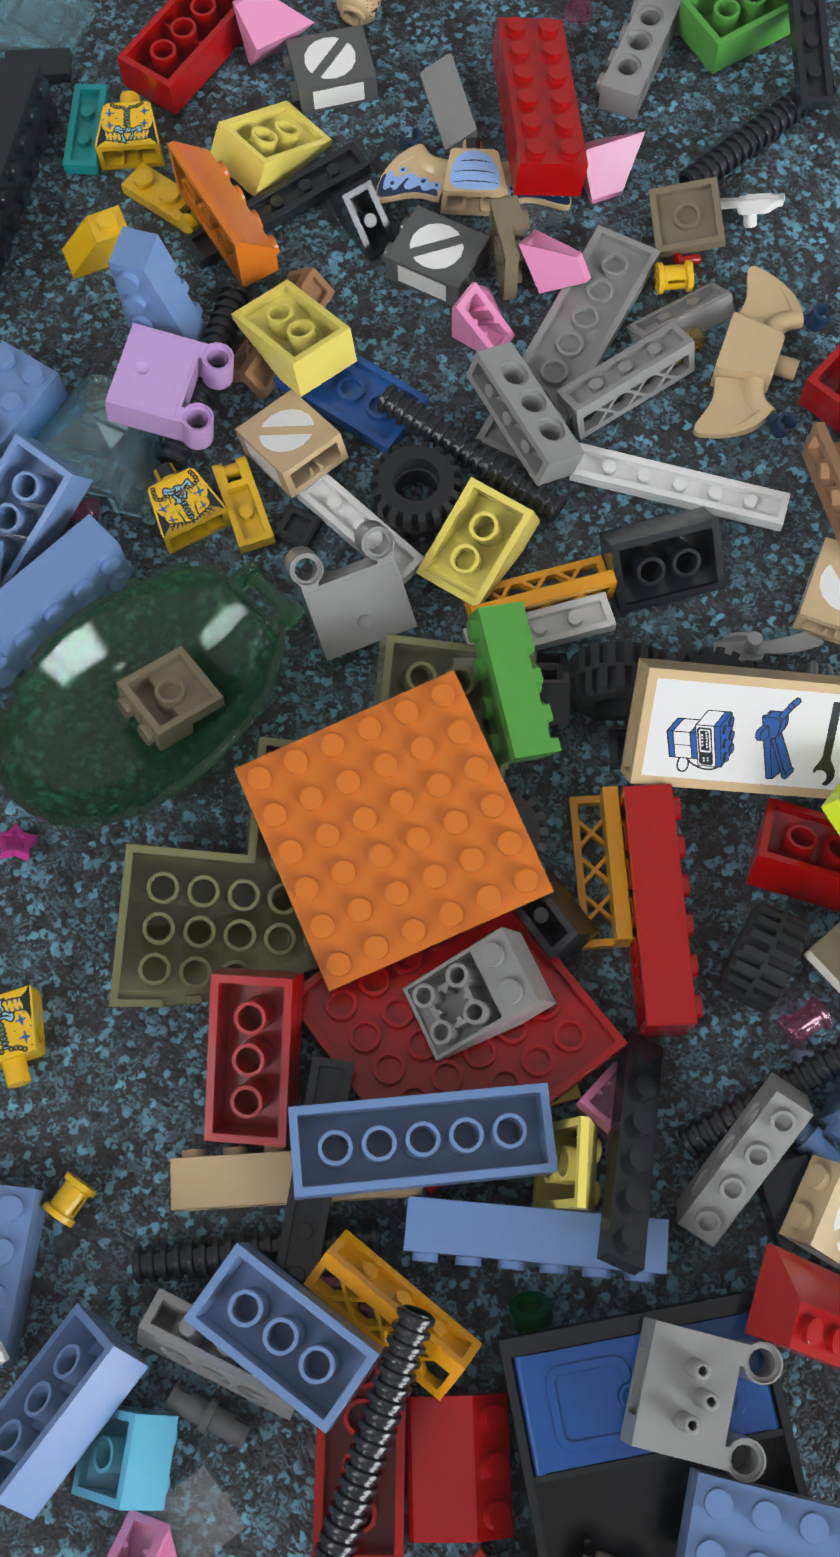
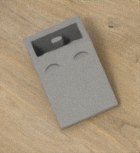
[402,927,556,1061]

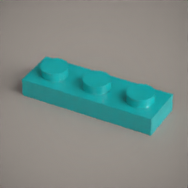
[62,83,110,175]

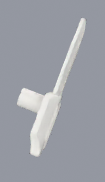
[720,193,785,228]

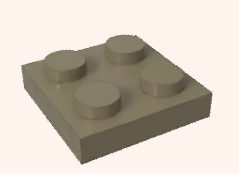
[648,176,726,259]

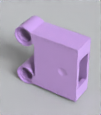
[105,323,234,450]

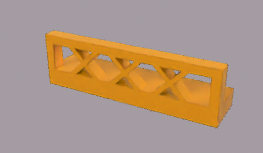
[463,555,617,620]
[568,786,633,950]
[303,1229,482,1401]

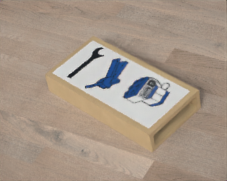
[620,658,840,799]

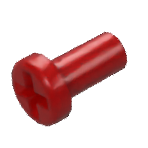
[673,253,701,265]

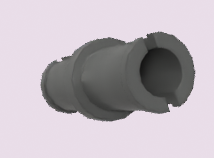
[164,1382,253,1449]

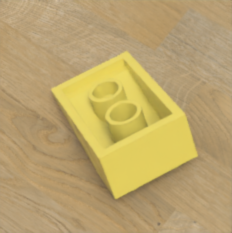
[210,100,332,197]
[231,279,357,397]
[416,477,540,606]
[532,1116,602,1213]

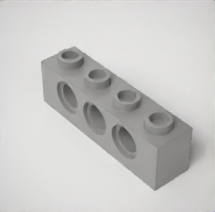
[595,0,681,120]
[466,342,585,486]
[676,1072,814,1247]
[137,1288,295,1421]

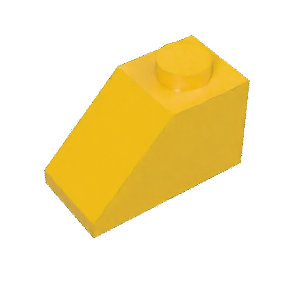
[62,205,128,280]

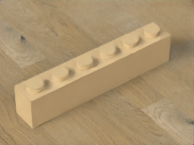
[170,1144,424,1212]

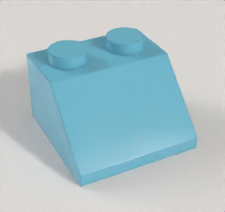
[71,1405,179,1511]

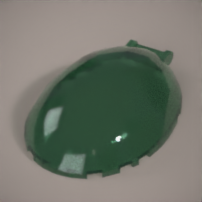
[0,561,303,828]

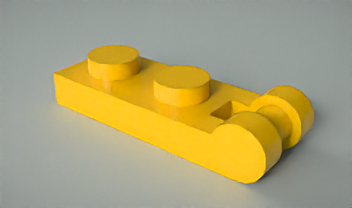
[121,162,200,234]
[211,456,276,554]

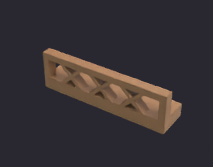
[232,267,335,398]
[802,422,840,546]

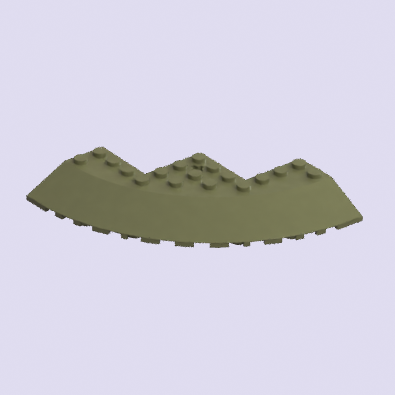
[109,634,537,1007]

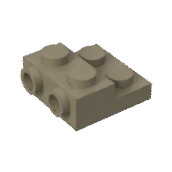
[489,195,530,301]
[116,646,225,751]

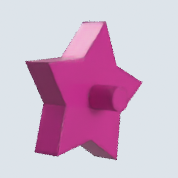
[0,823,39,861]

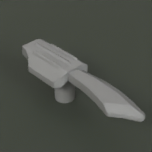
[712,631,824,663]

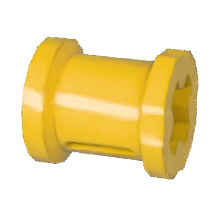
[654,260,694,295]
[41,1171,97,1228]

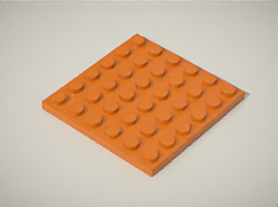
[234,670,554,991]

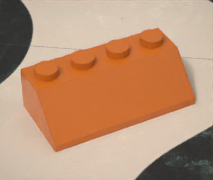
[167,141,280,288]

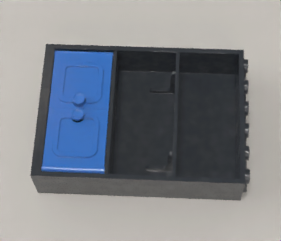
[496,1290,809,1557]

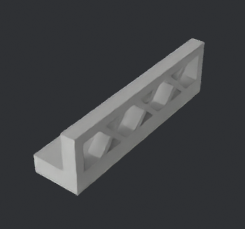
[556,321,695,440]

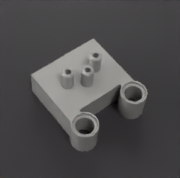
[284,520,418,661]
[620,1317,783,1483]

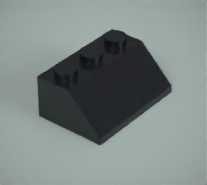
[599,507,726,614]

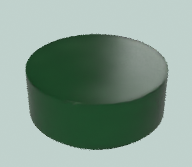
[509,1291,553,1332]

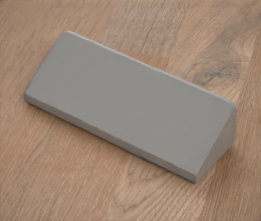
[420,53,477,154]
[626,282,735,343]

